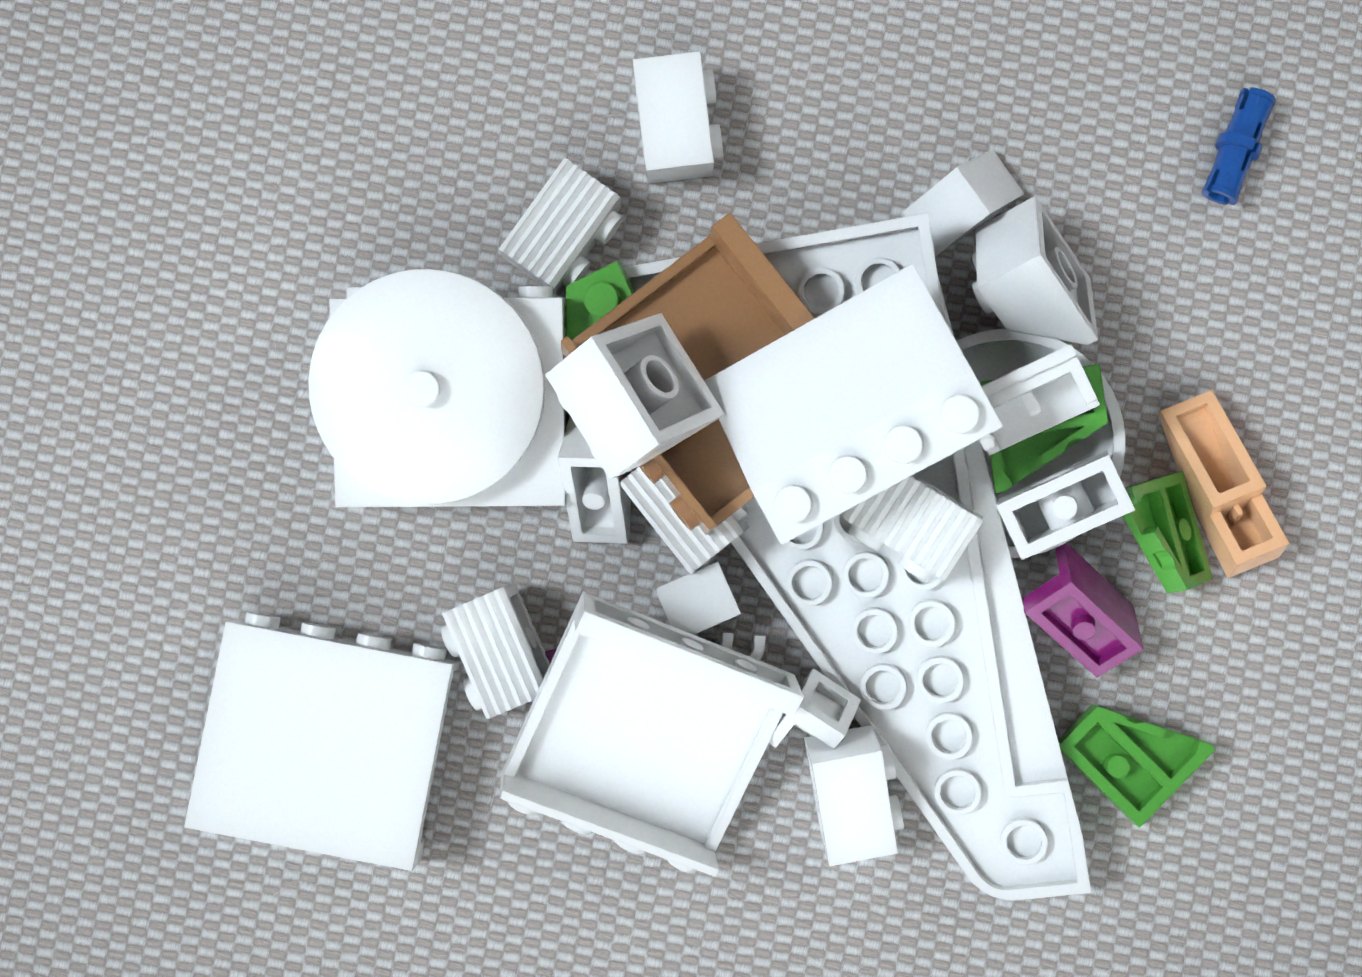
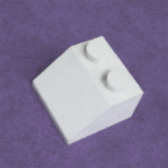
[972,196,1098,345]
[545,313,725,480]

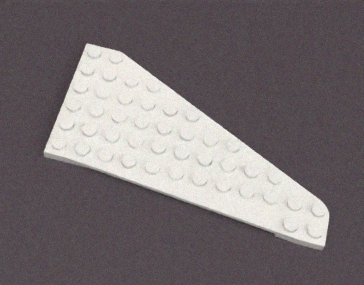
[589,213,1091,901]

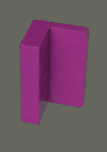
[1022,542,1144,678]

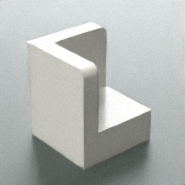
[656,559,741,635]
[769,669,861,749]

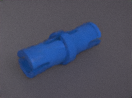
[1201,87,1276,205]

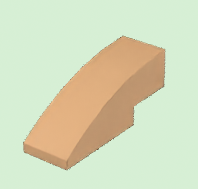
[1159,390,1290,578]

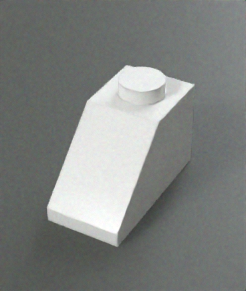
[557,416,632,544]

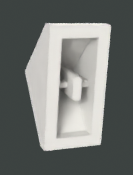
[901,149,1024,257]

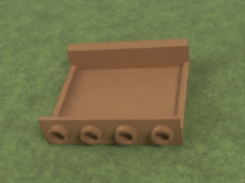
[560,213,815,535]

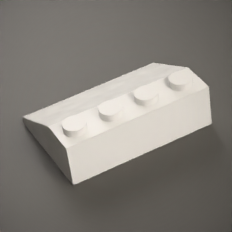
[704,264,1003,545]

